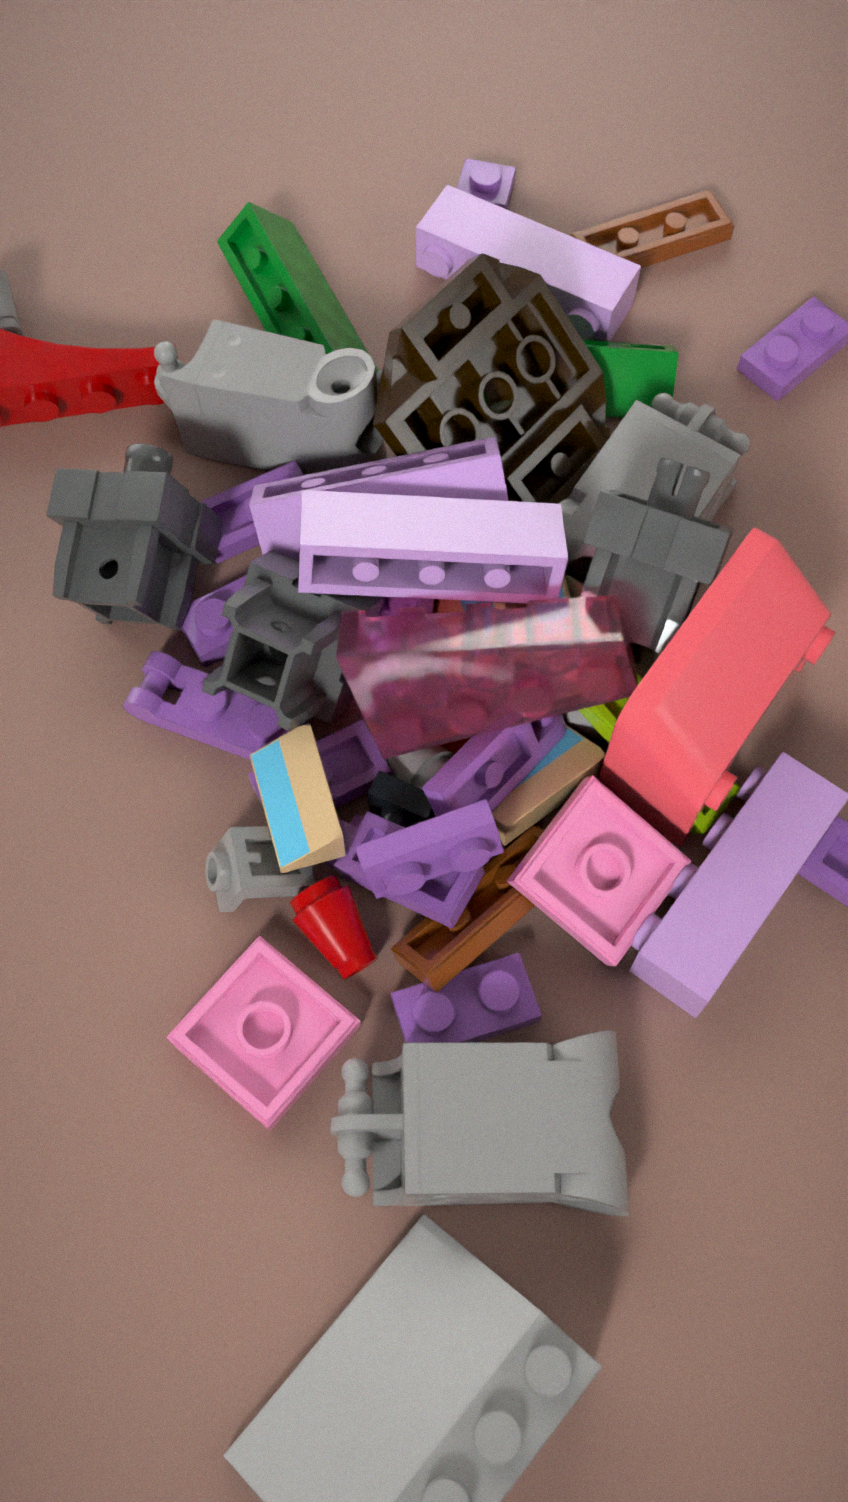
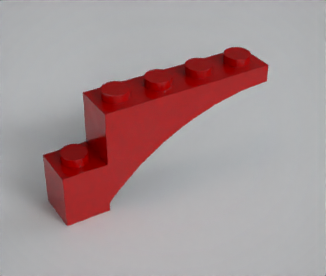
[0,329,178,427]

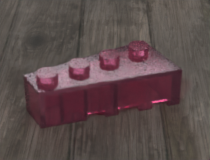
[336,595,638,759]

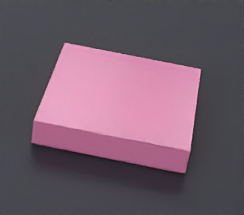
[507,775,692,966]
[166,935,361,1131]

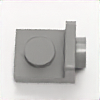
[205,826,315,912]

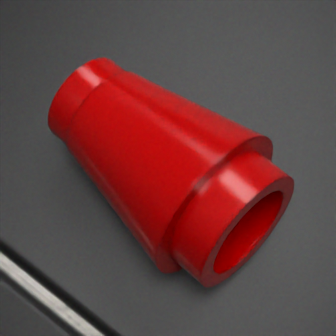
[290,875,378,980]

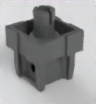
[46,443,223,630]
[574,457,734,654]
[202,550,384,731]

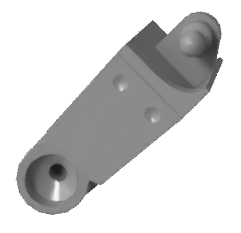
[154,319,387,475]
[558,393,750,583]
[330,1030,630,1217]

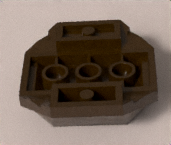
[373,253,610,504]

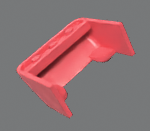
[598,527,836,848]

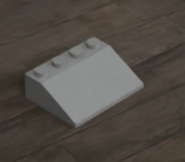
[223,1214,602,1502]

